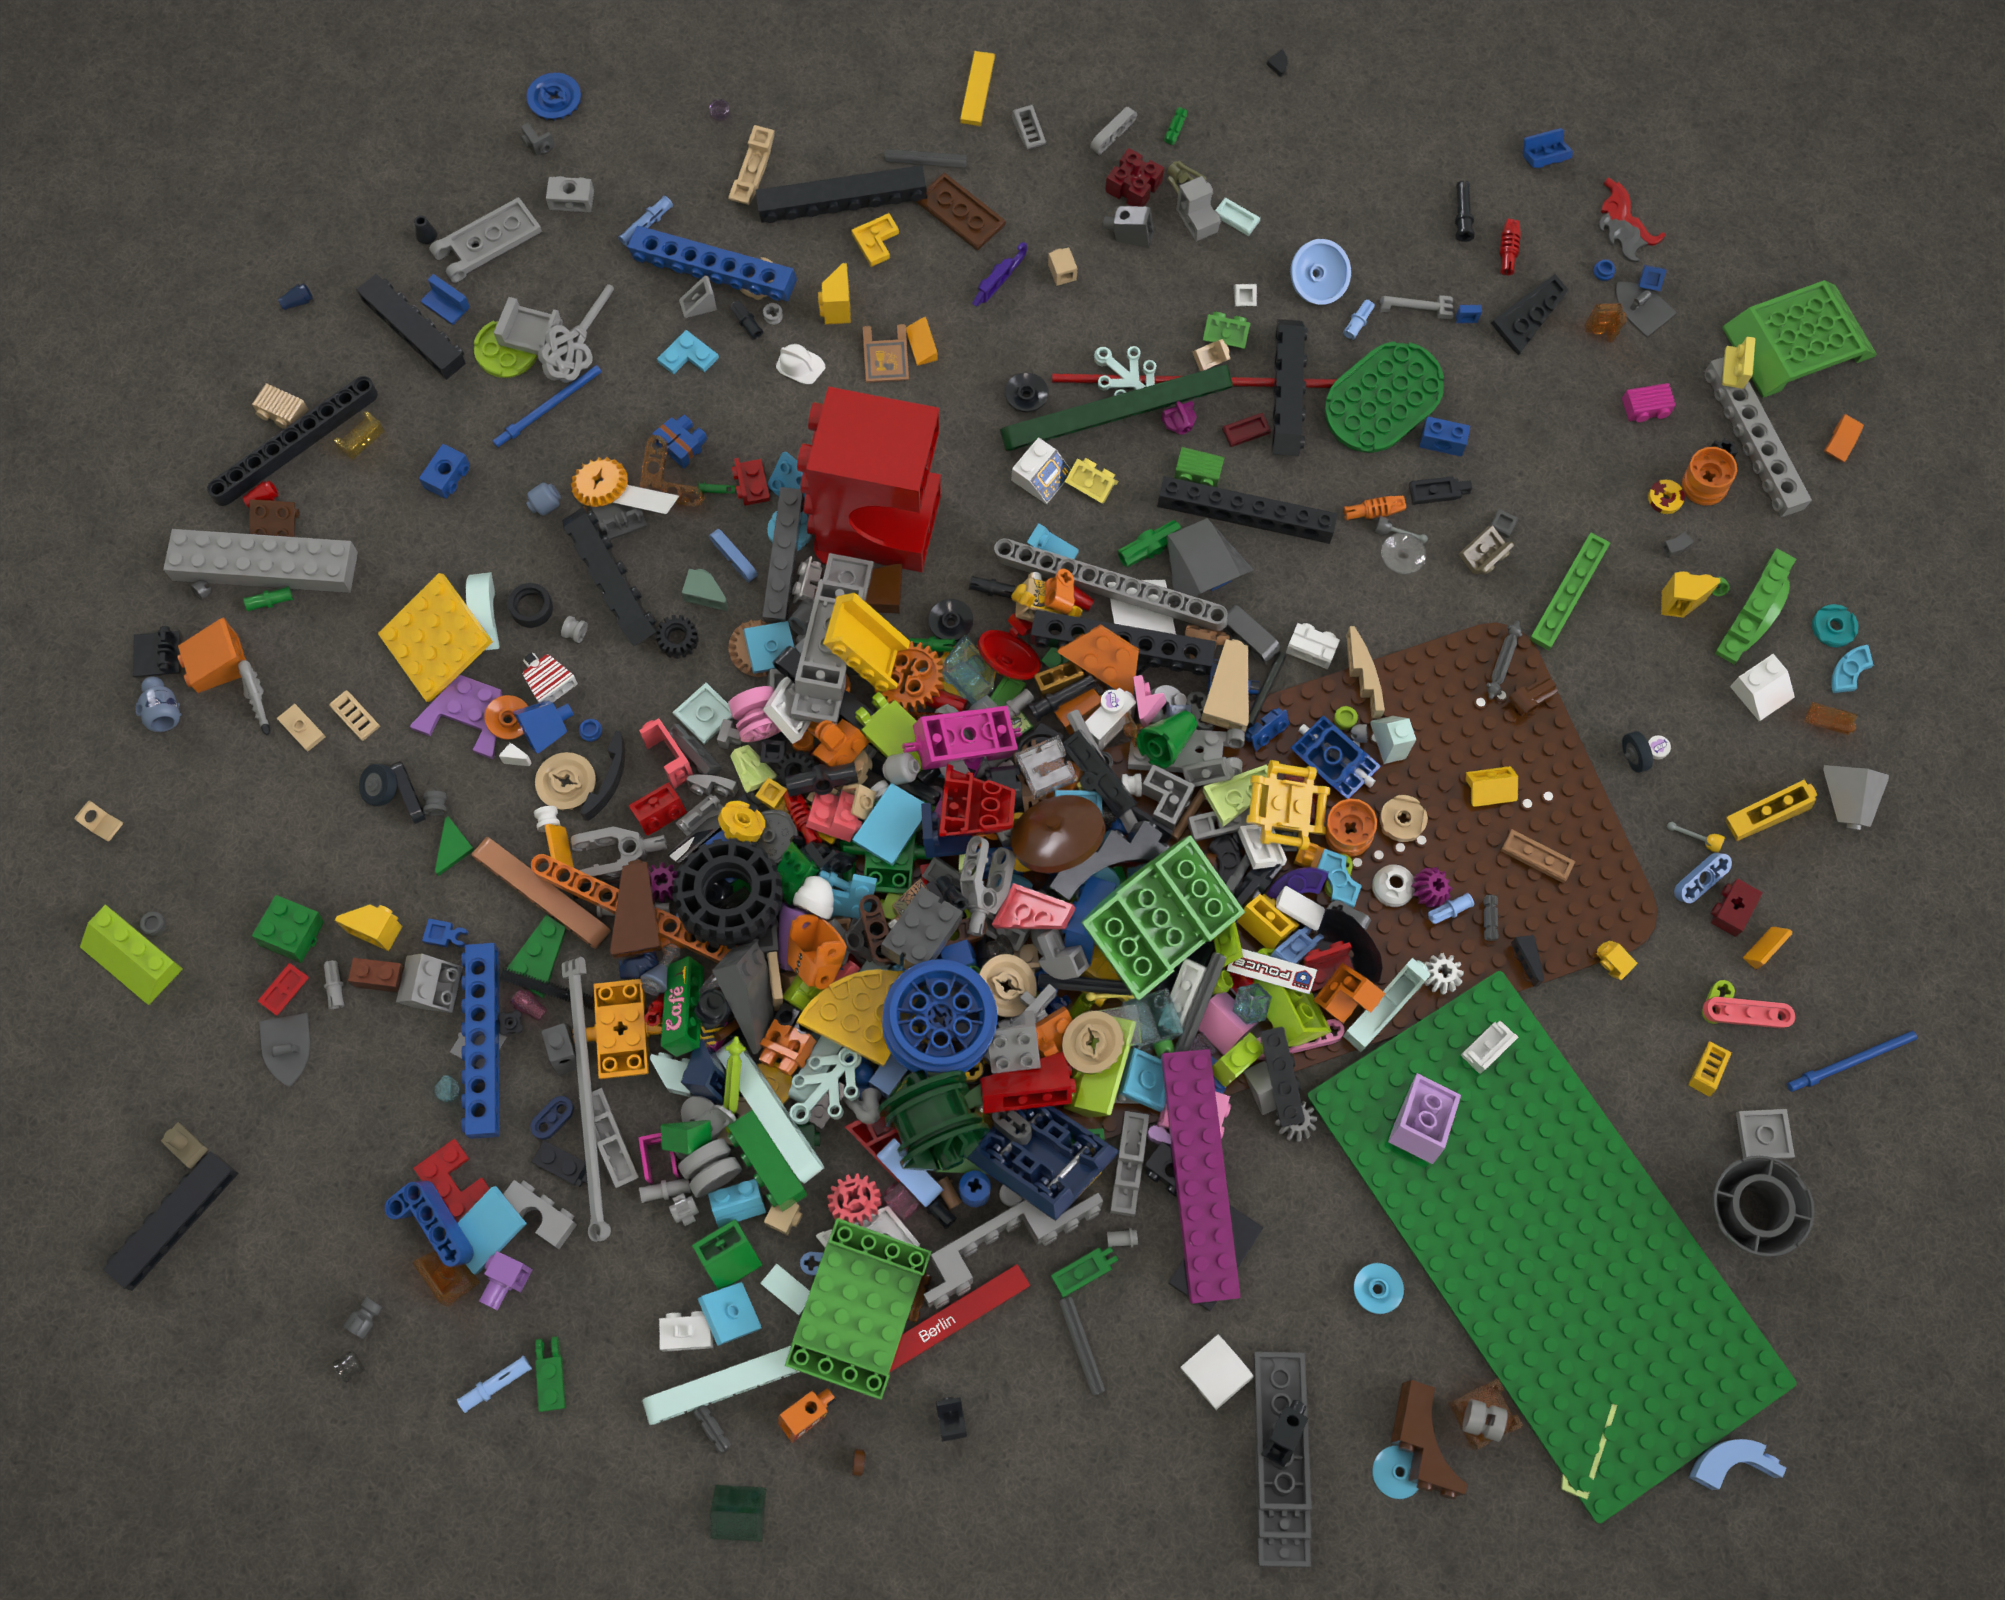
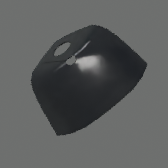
[1315,909,1383,984]

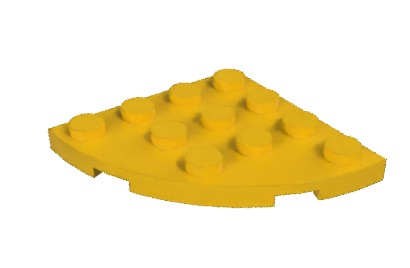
[796,969,924,1067]

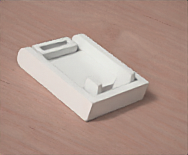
[763,677,811,744]

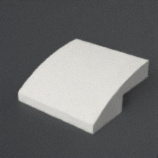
[1181,1335,1254,1410]

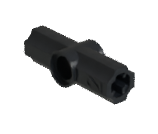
[785,762,858,797]
[1233,860,1288,910]

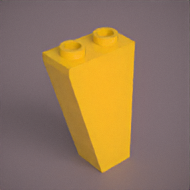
[1725,779,1817,841]

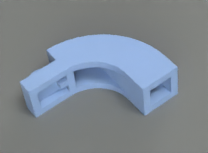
[1689,1439,1786,1490]

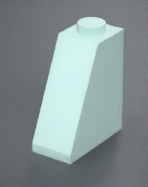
[1370,716,1416,764]

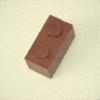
[348,958,404,993]

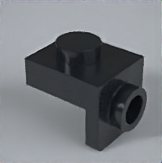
[936,1397,967,1442]

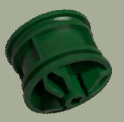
[877,1070,990,1171]

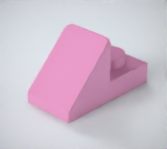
[1133,675,1166,727]

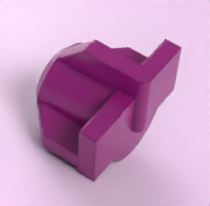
[1161,401,1197,435]

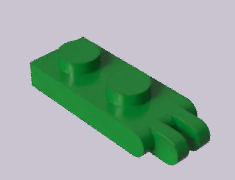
[1051,1247,1118,1298]

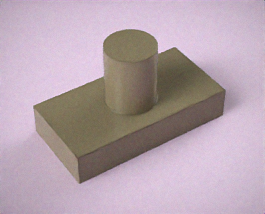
[161,1122,209,1169]

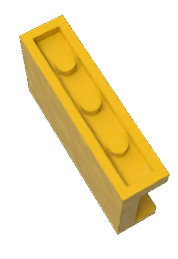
[823,592,910,692]

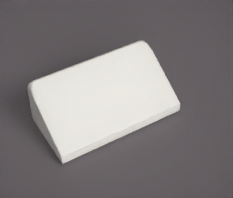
[1276,886,1325,931]

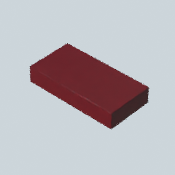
[1222,412,1271,447]

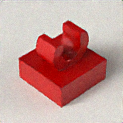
[1008,613,1033,638]

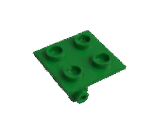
[777,842,820,905]

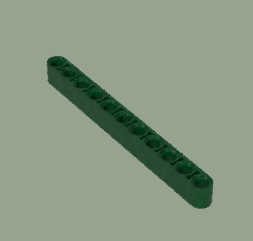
[1000,365,1233,451]

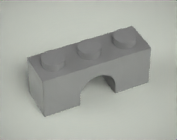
[503,1180,577,1249]

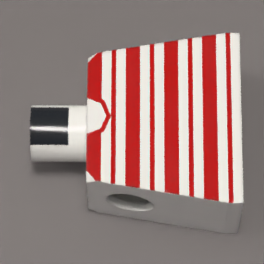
[522,653,578,703]

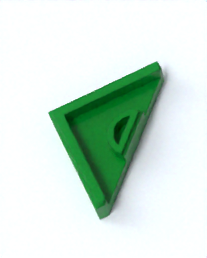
[435,816,474,876]

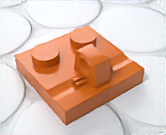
[1035,1006,1073,1059]

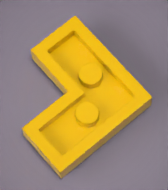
[851,213,899,267]

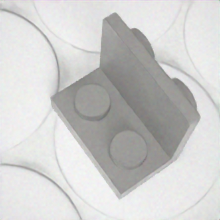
[988,1010,1041,1073]

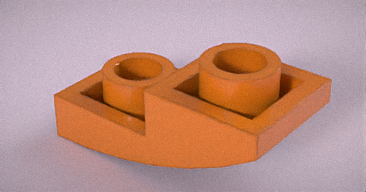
[1824,414,1864,462]

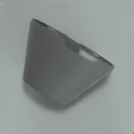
[1713,1156,1814,1257]

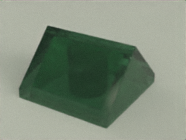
[710,1485,767,1542]

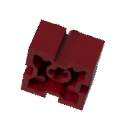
[1105,148,1164,207]

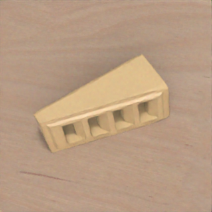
[329,690,380,741]

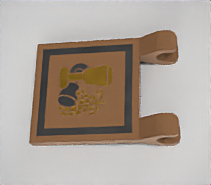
[863,324,909,383]

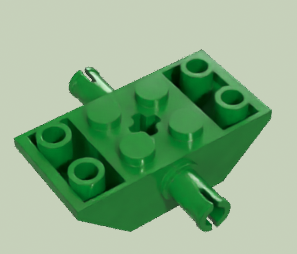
[843,801,933,894]

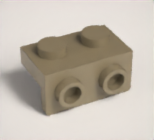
[1459,525,1514,575]

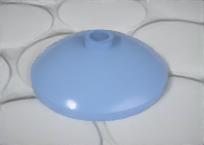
[1291,239,1351,305]

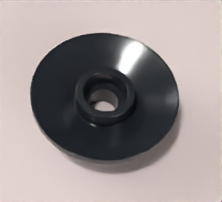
[1005,373,1048,412]
[928,599,973,641]

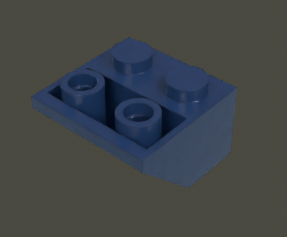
[681,1039,726,1106]

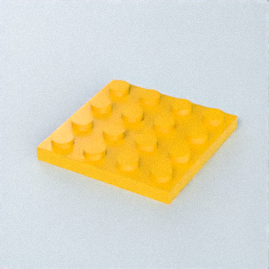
[378,573,493,702]

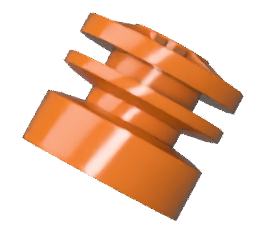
[1682,447,1737,505]
[1325,798,1377,857]

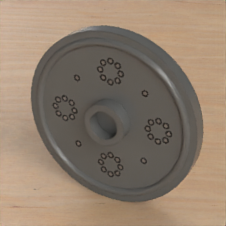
[743,810,799,865]

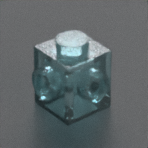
[1232,983,1272,1025]

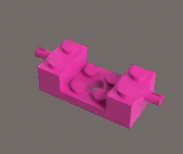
[902,706,1022,770]

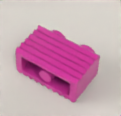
[1622,383,1676,422]

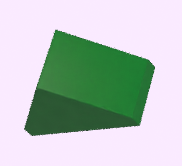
[660,1120,712,1154]

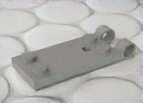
[430,197,542,283]
[1128,726,1245,776]

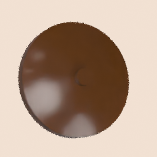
[1011,795,1105,873]

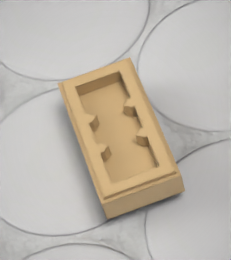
[277,704,325,752]

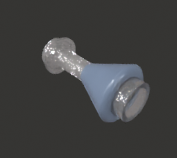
[640,944,680,996]

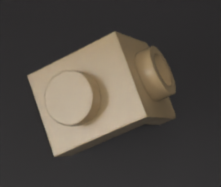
[1192,339,1230,372]

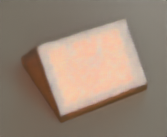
[413,1251,480,1307]

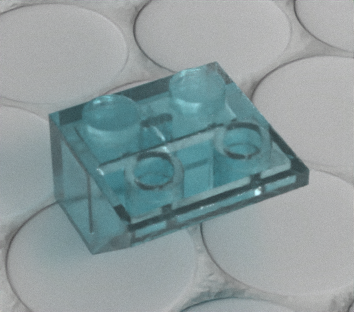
[1120,988,1184,1052]

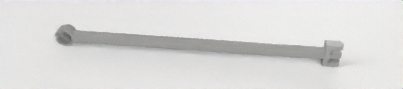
[562,957,611,1241]

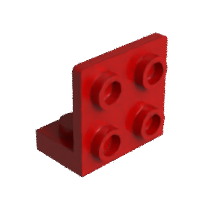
[1302,941,1354,993]

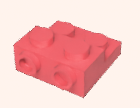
[805,791,862,842]

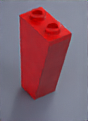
[980,1052,1076,1114]

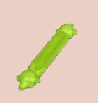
[723,1036,745,1133]

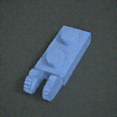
[1271,926,1324,964]

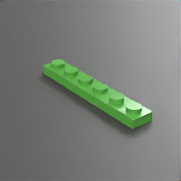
[1530,533,1610,651]

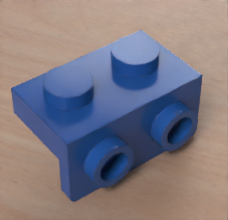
[1523,128,1573,168]

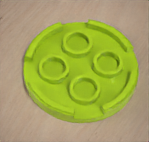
[474,321,538,378]

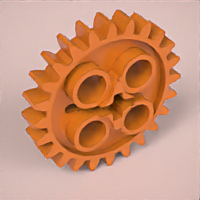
[873,641,946,712]

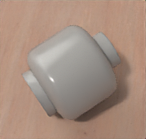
[883,752,919,785]

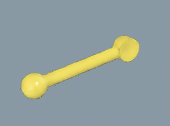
[1086,992,1135,1001]

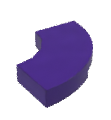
[1266,867,1329,900]

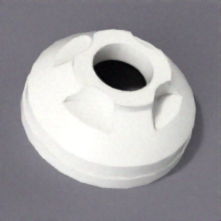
[1372,865,1415,907]

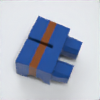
[652,415,707,469]

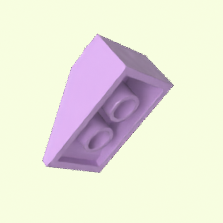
[1388,1073,1461,1164]

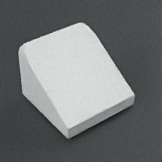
[1234,284,1257,306]
[499,744,532,766]

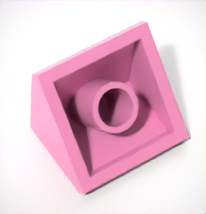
[1198,992,1258,1056]

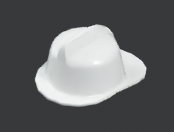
[776,344,825,384]

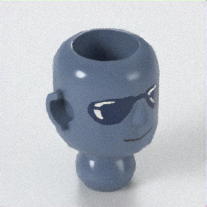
[136,677,182,732]

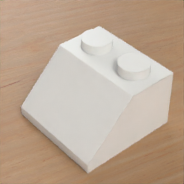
[1730,654,1795,721]

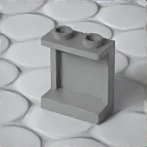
[494,297,563,355]

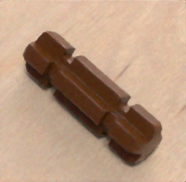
[907,1273,931,1322]

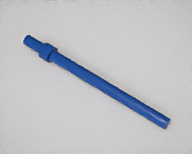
[492,365,601,448]
[1787,1031,1917,1092]

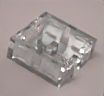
[1015,735,1077,799]

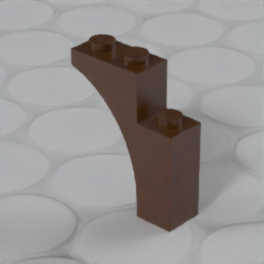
[1391,1380,1467,1499]

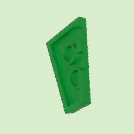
[507,915,567,1000]

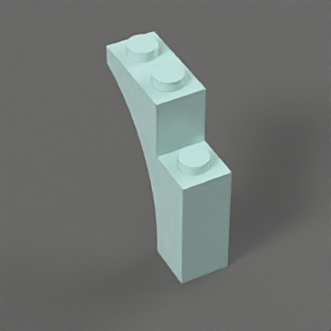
[1343,958,1431,1052]

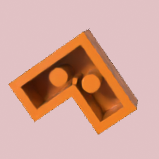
[1313,963,1385,1024]

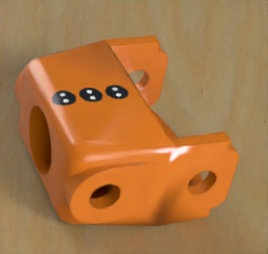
[787,914,847,989]

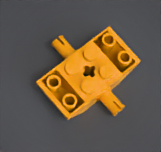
[572,979,663,1079]

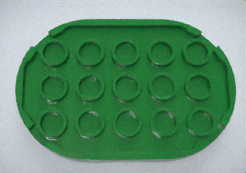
[1325,341,1444,453]

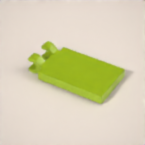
[855,691,923,774]

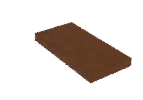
[916,172,1006,251]

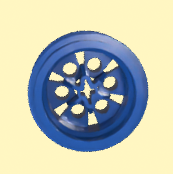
[882,959,998,1078]

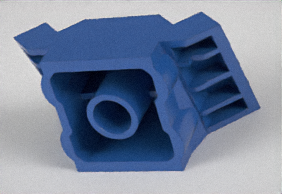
[1291,715,1381,799]

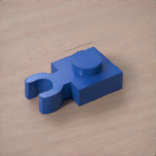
[422,919,468,948]

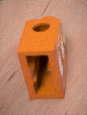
[777,1388,836,1443]

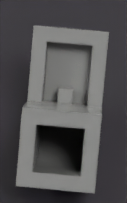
[1037,929,1089,979]

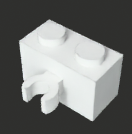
[659,1311,713,1352]

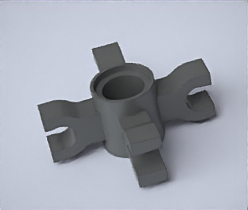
[828,917,873,967]

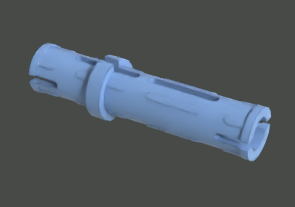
[618,196,673,247]

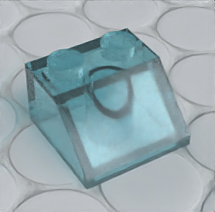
[942,635,995,705]

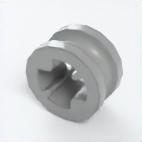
[763,303,783,325]

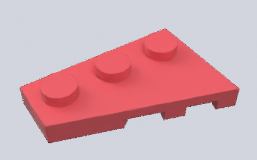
[992,883,1076,929]

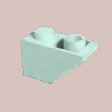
[650,1053,693,1097]

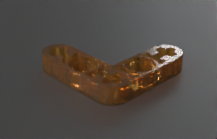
[640,435,705,507]

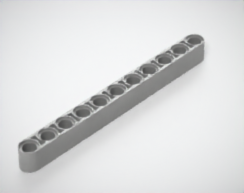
[994,539,1228,631]

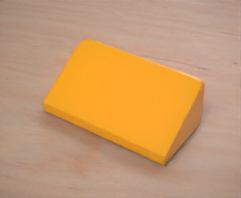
[906,317,938,365]
[545,824,574,873]
[1743,927,1792,970]

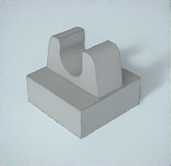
[717,719,742,749]

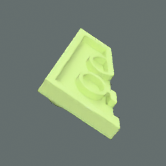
[1203,764,1268,827]

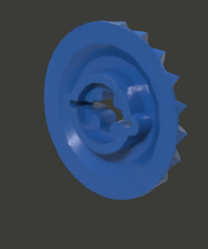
[527,73,581,121]

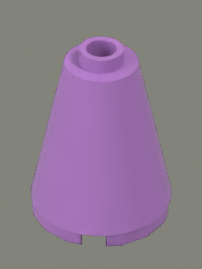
[777,903,826,971]

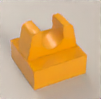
[1294,842,1324,868]

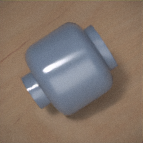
[526,482,561,516]

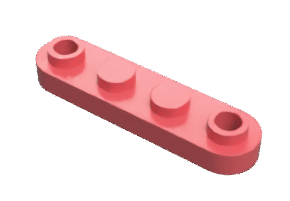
[1703,997,1795,1028]

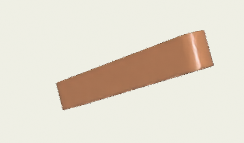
[471,837,611,949]

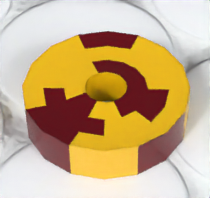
[1648,479,1685,514]

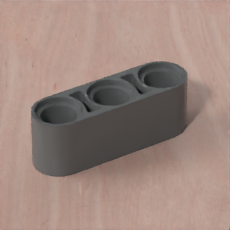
[1218,605,1281,664]

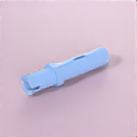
[457,1355,532,1413]

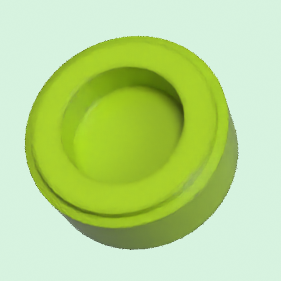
[1334,706,1358,730]

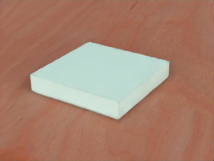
[672,683,733,745]

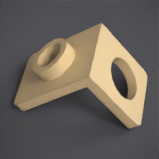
[842,784,877,821]
[75,801,123,841]

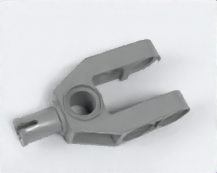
[571,827,667,883]
[960,836,1016,936]

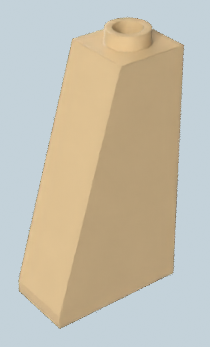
[1201,639,1249,732]

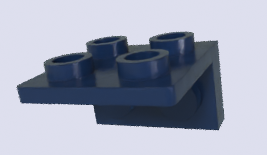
[921,803,972,858]

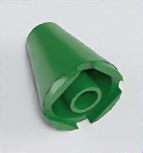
[1136,711,1197,769]

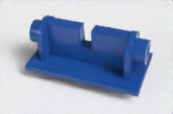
[1245,708,1290,752]

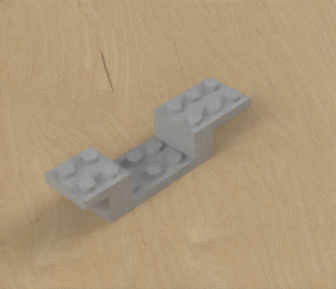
[791,553,874,725]
[924,1193,1103,1309]

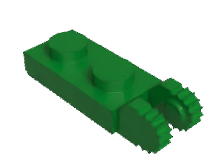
[535,1336,566,1412]

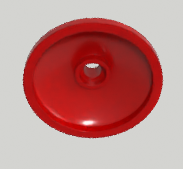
[977,630,1041,680]

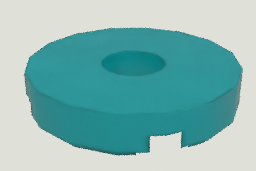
[1812,604,1859,648]

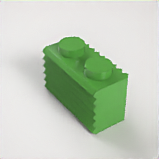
[1174,447,1225,487]

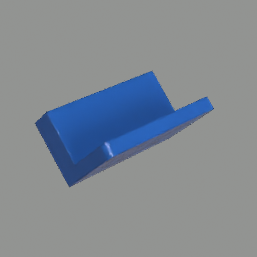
[421,274,470,324]

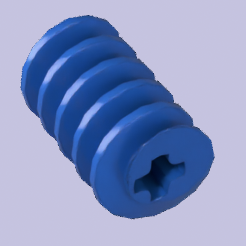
[959,1170,991,1207]

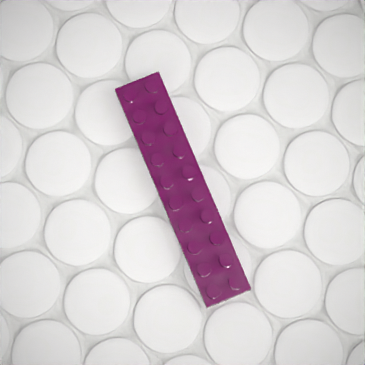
[1161,1049,1241,1303]

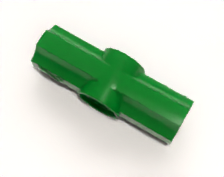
[1117,520,1182,568]

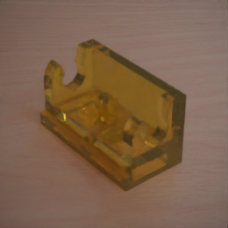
[334,411,385,460]

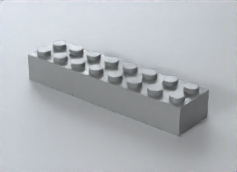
[163,529,358,593]

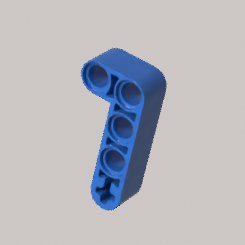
[385,1181,473,1267]

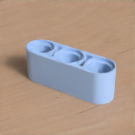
[876,1138,943,1207]

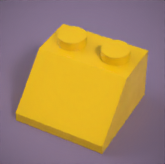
[818,263,851,324]
[335,905,402,952]

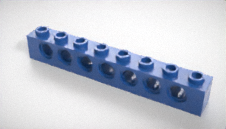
[628,225,797,301]
[461,943,500,1139]

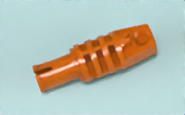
[1343,496,1406,521]

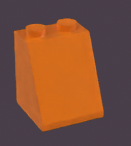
[177,618,246,693]

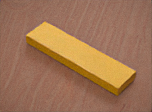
[960,51,995,126]

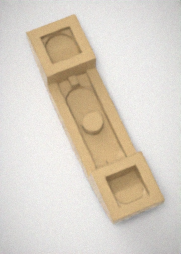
[728,125,775,205]

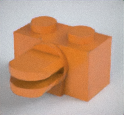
[812,719,870,767]

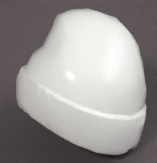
[793,876,834,919]

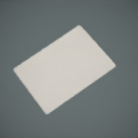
[1107,580,1176,634]

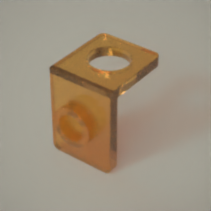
[1123,712,1152,747]

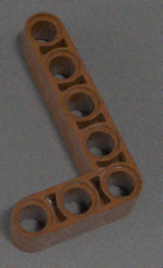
[859,895,987,966]

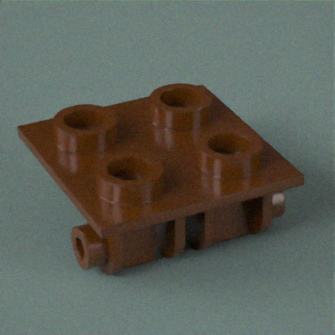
[249,499,299,537]

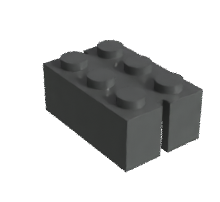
[881,887,963,970]

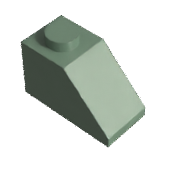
[682,569,728,611]

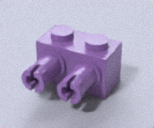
[479,1251,532,1310]

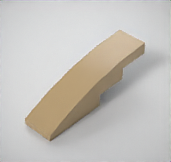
[1346,626,1385,719]

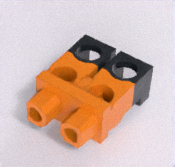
[759,1003,821,1077]

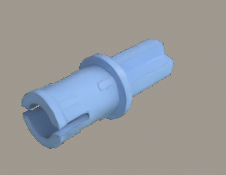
[1343,300,1375,340]
[1428,893,1474,924]

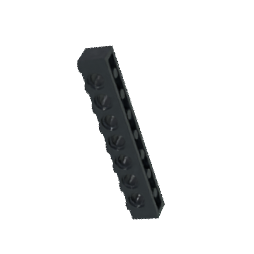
[1157,476,1338,544]
[1030,610,1216,676]

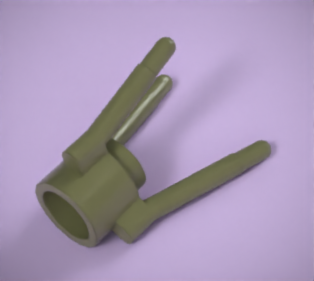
[1167,161,1206,196]

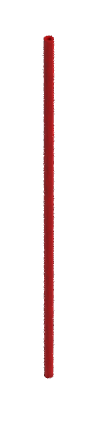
[1052,374,1338,388]

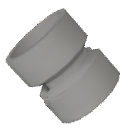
[1462,1399,1507,1442]

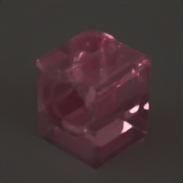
[883,1182,922,1223]

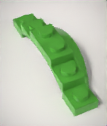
[1714,548,1796,665]

